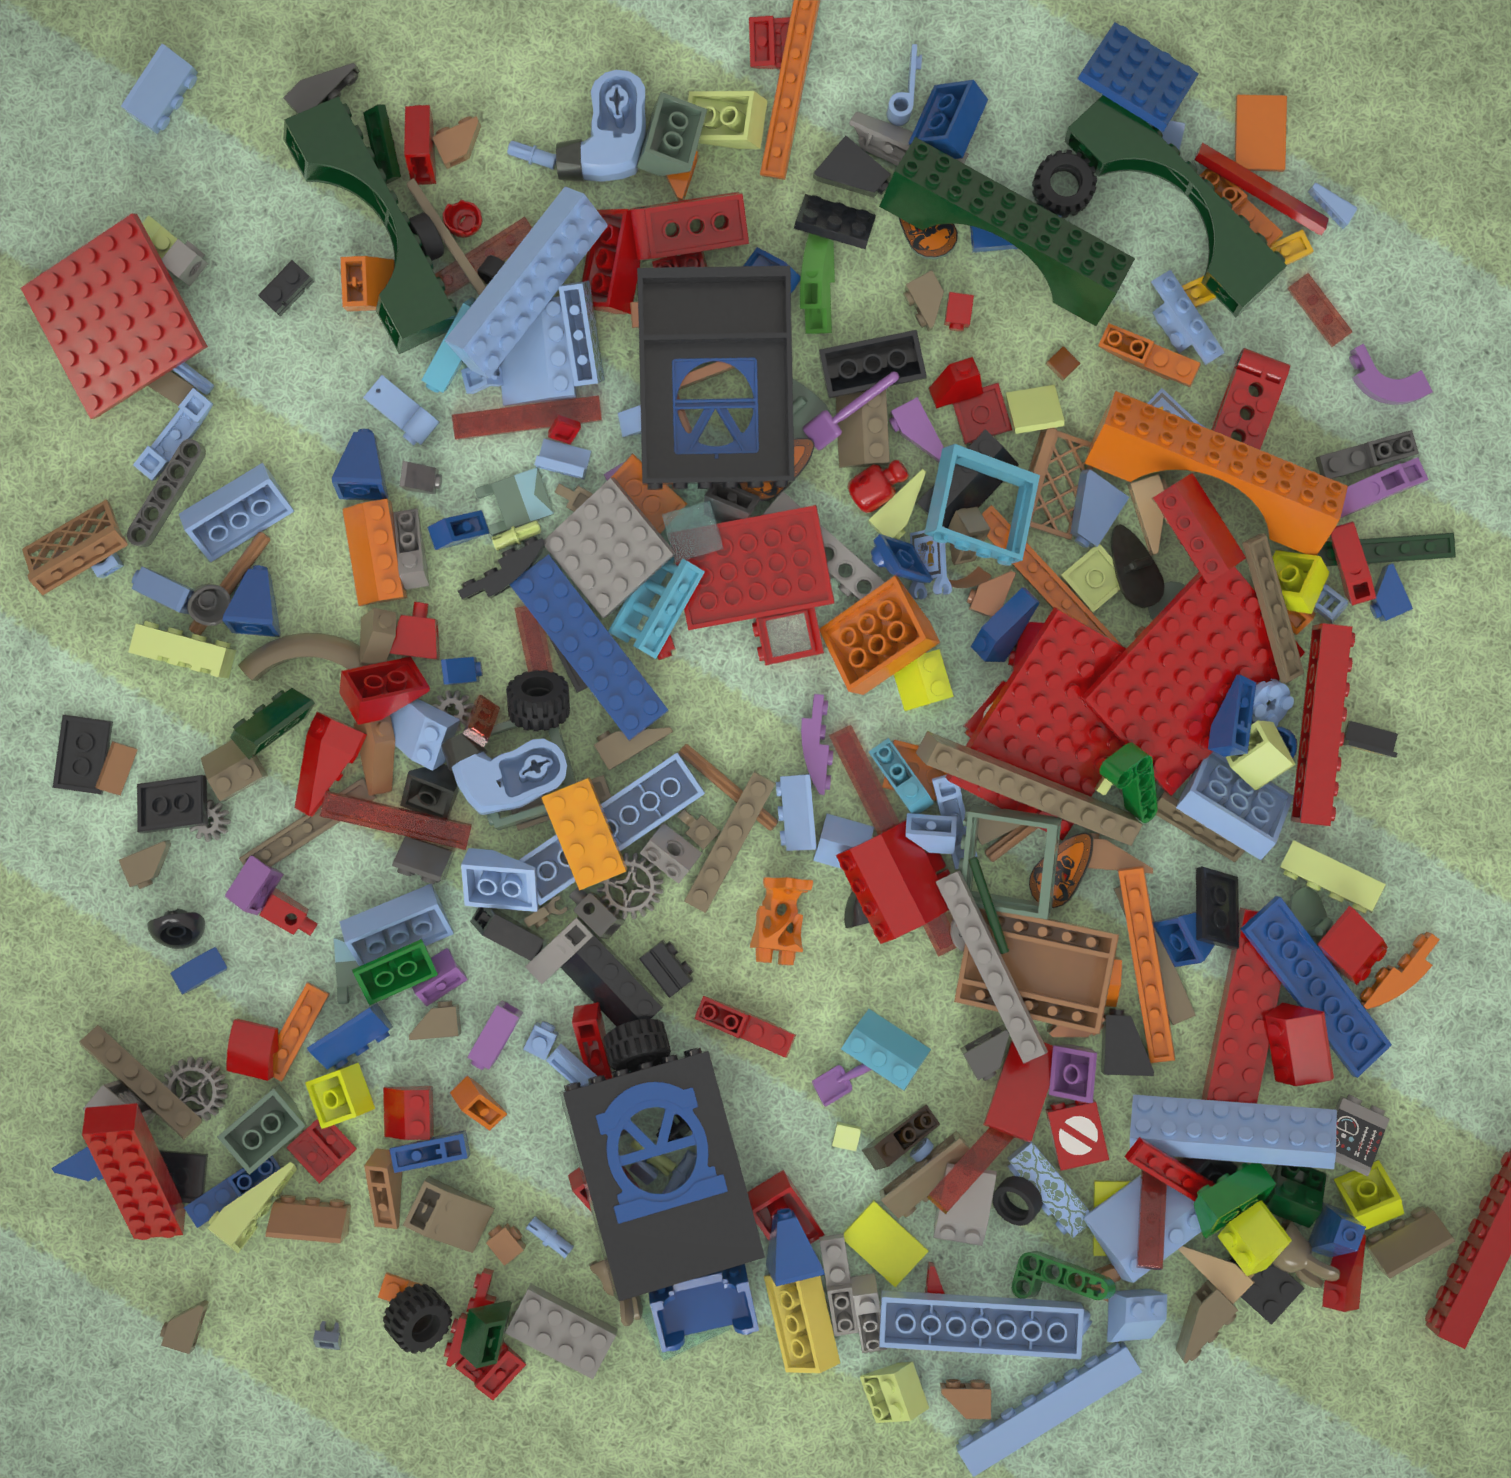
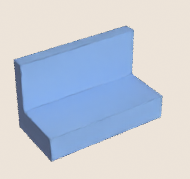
[534,439,591,480]

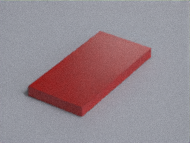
[983,1039,1053,1143]

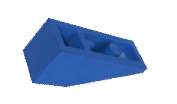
[971,588,1040,662]
[1208,675,1256,757]
[390,1130,470,1173]

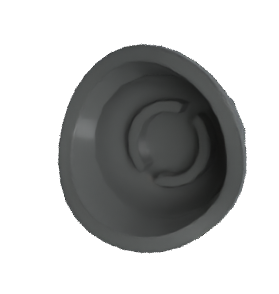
[187,583,231,626]

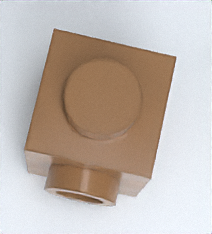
[486,1223,526,1266]

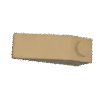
[1128,474,1167,556]
[1178,1246,1255,1304]

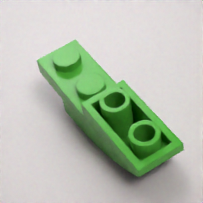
[800,233,835,334]

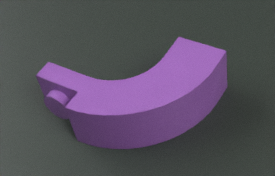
[1349,343,1433,405]

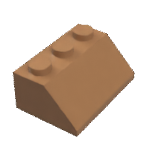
[266,1195,351,1243]

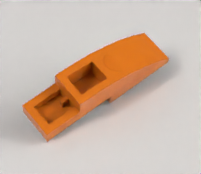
[1199,168,1283,248]
[1098,323,1201,387]
[1359,932,1440,1009]

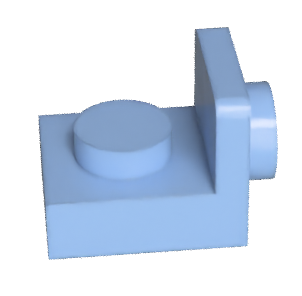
[461,366,504,394]
[523,1021,559,1060]

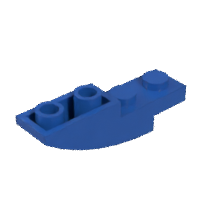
[183,1155,281,1228]

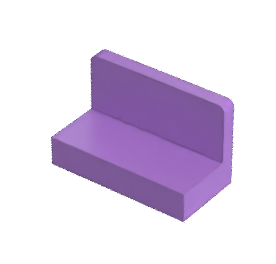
[225,856,284,915]
[412,948,468,1006]

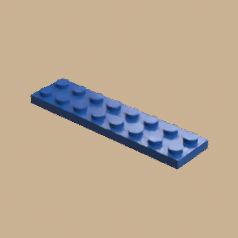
[510,554,669,741]
[1240,896,1392,1078]

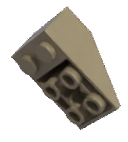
[403,1176,495,1253]
[1176,1280,1238,1364]

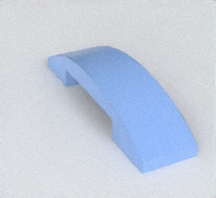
[133,388,213,481]
[932,775,978,870]

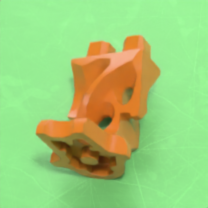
[750,877,813,966]

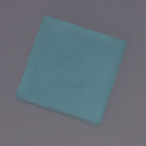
[662,501,724,563]

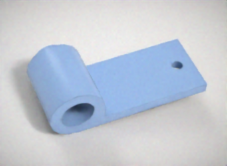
[886,44,922,126]
[363,375,440,446]

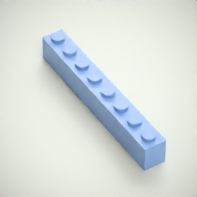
[956,1342,1142,1477]

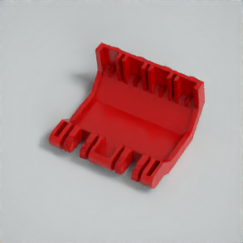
[1151,473,1246,584]
[836,819,950,944]

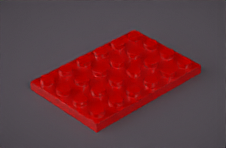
[670,505,835,630]

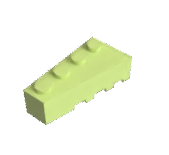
[128,621,236,678]
[1280,840,1386,914]

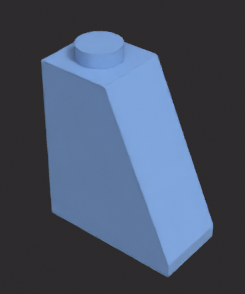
[1070,469,1129,548]
[132,567,194,614]

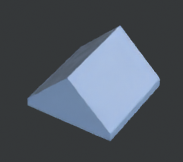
[813,813,874,868]

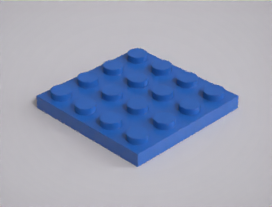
[1078,22,1199,132]

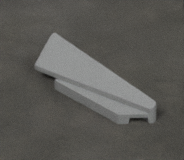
[849,112,969,166]

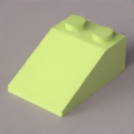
[688,91,768,149]

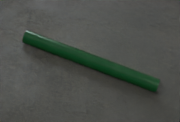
[968,857,1009,954]

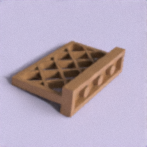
[1028,428,1094,540]
[22,499,128,595]

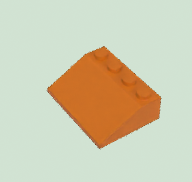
[819,576,940,695]

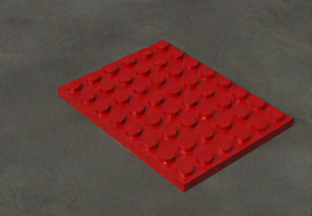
[1081,566,1305,796]
[945,607,1126,840]

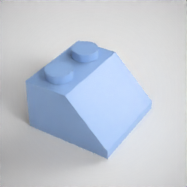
[1107,1289,1167,1342]

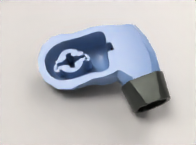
[556,70,646,182]
[441,730,567,815]

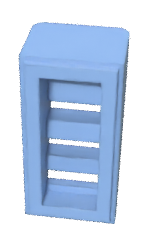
[1308,183,1357,229]
[1314,584,1348,624]

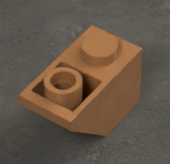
[432,116,481,169]
[940,1379,991,1419]

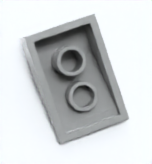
[933,1163,997,1246]

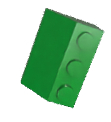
[352,939,438,1006]
[1193,1162,1276,1239]

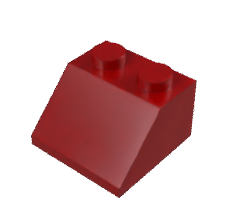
[383,1086,434,1140]

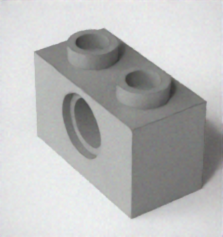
[161,239,208,286]
[640,823,702,884]

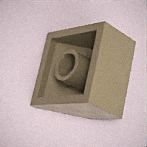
[201,740,268,801]

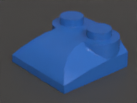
[871,534,933,583]

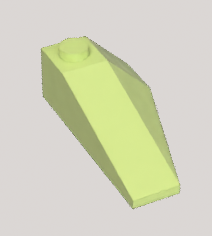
[207,1162,297,1253]

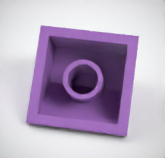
[1049,1044,1097,1103]

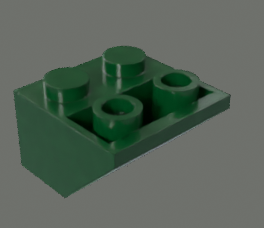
[1264,1165,1327,1228]
[460,1300,512,1368]

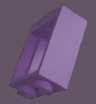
[468,1000,523,1070]

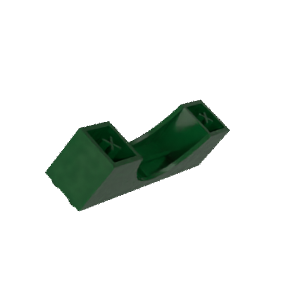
[1064,95,1287,318]
[283,96,457,354]
[879,137,1135,326]

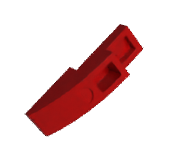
[694,996,797,1058]
[444,1268,497,1367]

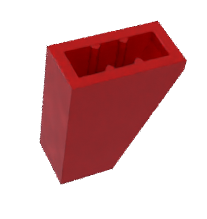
[404,105,436,185]

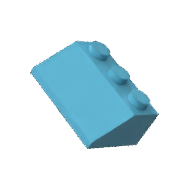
[841,1009,931,1091]

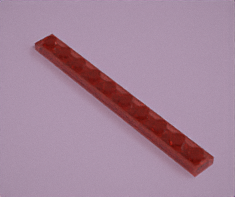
[829,725,957,957]

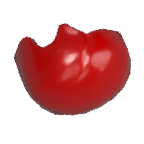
[442,199,483,238]

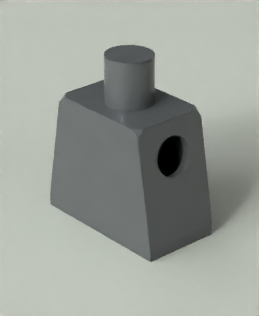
[569,887,625,939]

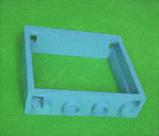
[924,444,1040,566]

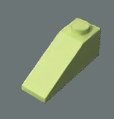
[868,469,926,540]

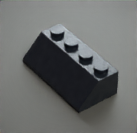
[819,330,927,398]
[915,429,1019,529]
[560,934,664,1027]

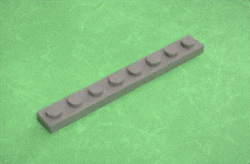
[936,870,1048,1063]

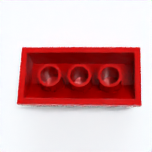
[582,209,641,314]

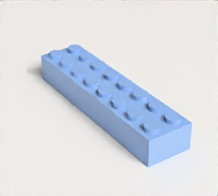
[444,187,608,378]
[518,752,705,905]
[1130,1095,1337,1169]
[879,1290,1084,1359]

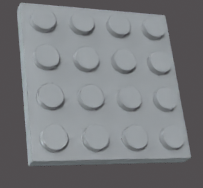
[544,478,676,618]

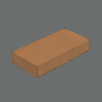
[95,741,138,796]

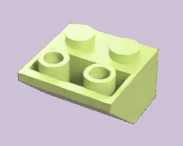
[1226,720,1295,790]
[860,1362,929,1423]

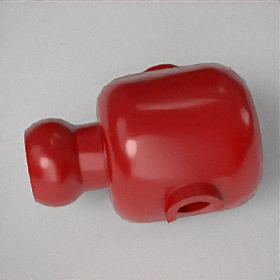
[847,460,909,513]

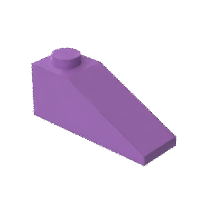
[888,397,944,463]

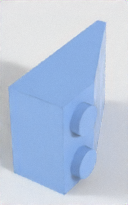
[390,699,460,771]
[461,848,538,912]

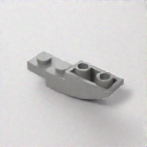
[819,1233,859,1336]

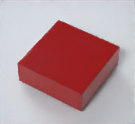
[548,415,581,445]

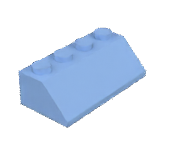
[179,463,294,563]
[340,884,454,966]

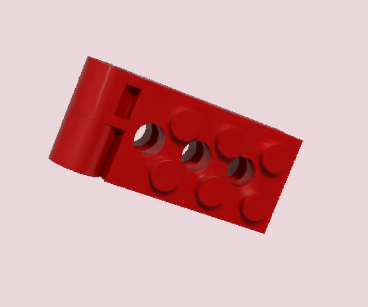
[630,192,749,260]
[1211,348,1291,450]

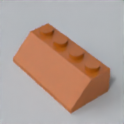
[343,499,407,606]

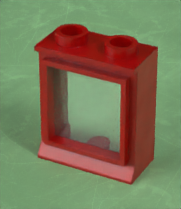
[752,607,824,666]

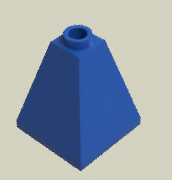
[332,429,389,501]
[223,565,281,637]
[1153,912,1215,967]
[766,1208,825,1287]

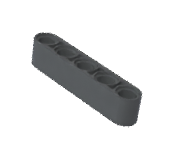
[127,439,206,547]

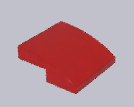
[749,16,790,69]
[226,1019,279,1081]
[286,1119,357,1184]
[455,1342,526,1401]

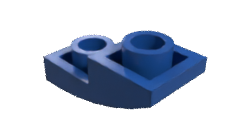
[170,947,227,995]

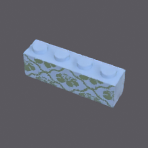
[558,281,605,386]
[1007,1141,1090,1238]

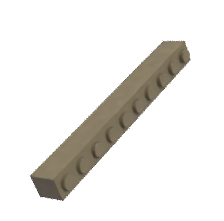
[916,731,1143,846]

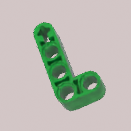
[1100,742,1158,823]
[1011,1251,1116,1301]

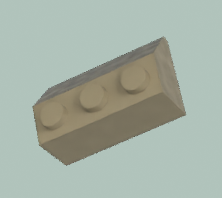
[836,389,890,468]
[1365,1206,1455,1279]

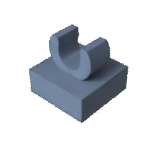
[313,1321,342,1350]

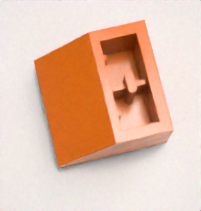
[340,256,395,312]

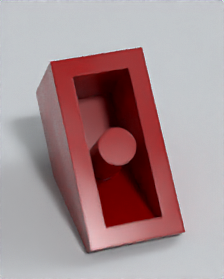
[929,357,983,409]

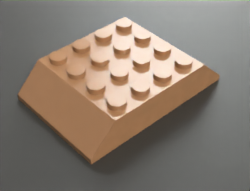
[954,908,1119,1034]

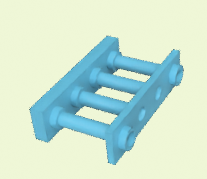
[608,556,705,659]

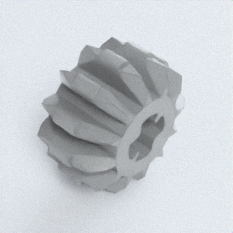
[432,690,474,731]
[189,800,231,842]

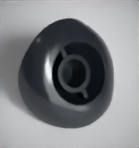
[147,908,205,949]

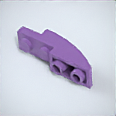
[1340,457,1429,518]
[801,694,833,795]

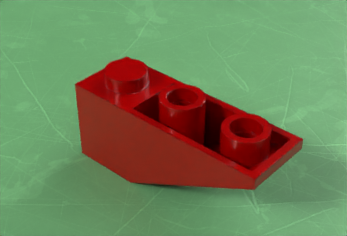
[1330,521,1376,606]

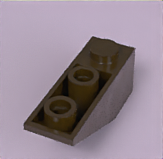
[862,1104,940,1170]

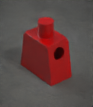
[390,602,440,660]
[259,888,318,936]

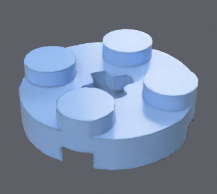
[1251,679,1294,727]

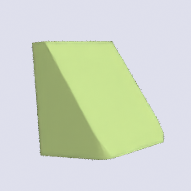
[832,1122,861,1151]

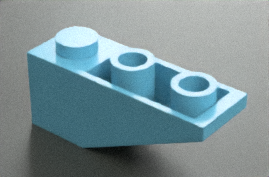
[869,738,934,814]

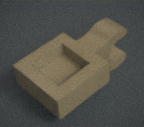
[554,483,593,512]
[677,809,720,850]
[523,895,568,928]

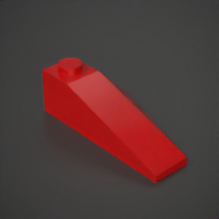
[294,712,367,817]

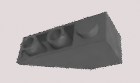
[283,63,360,113]

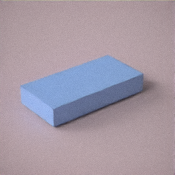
[546,1044,597,1085]

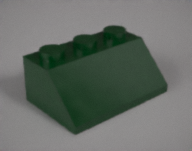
[230,688,315,760]

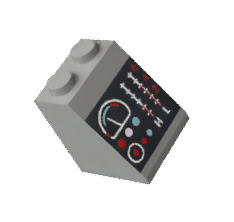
[1334,1094,1390,1176]

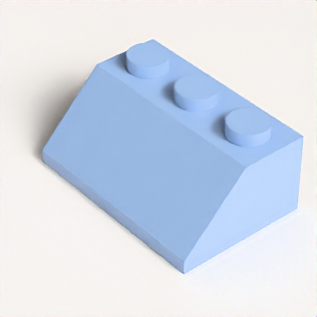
[121,44,198,134]
[776,774,817,851]

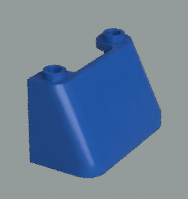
[649,1264,759,1353]

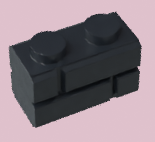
[258,260,315,317]
[639,939,694,998]

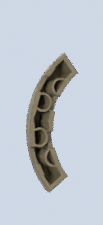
[238,633,366,681]

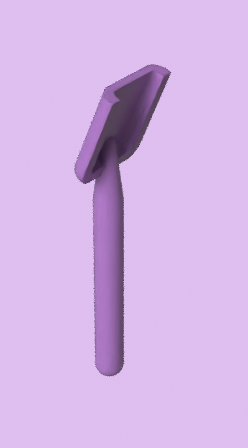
[803,372,899,450]
[812,1039,917,1107]

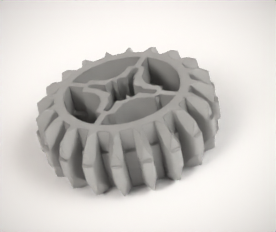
[597,853,663,919]
[162,1056,228,1121]

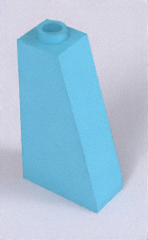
[422,297,476,393]

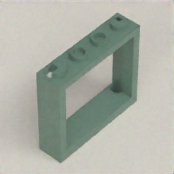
[475,720,576,831]
[958,804,1062,919]

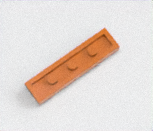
[273,982,330,1082]

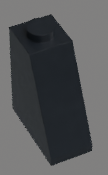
[813,136,891,198]
[470,907,544,961]
[1101,1008,1154,1076]

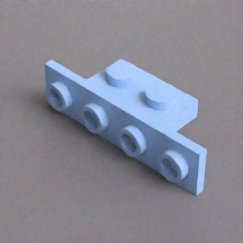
[1151,270,1225,365]

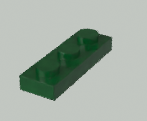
[363,104,401,184]

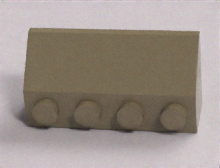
[879,1131,977,1219]

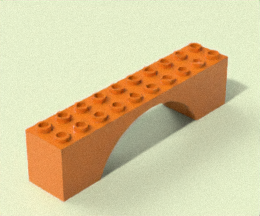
[1085,391,1348,556]

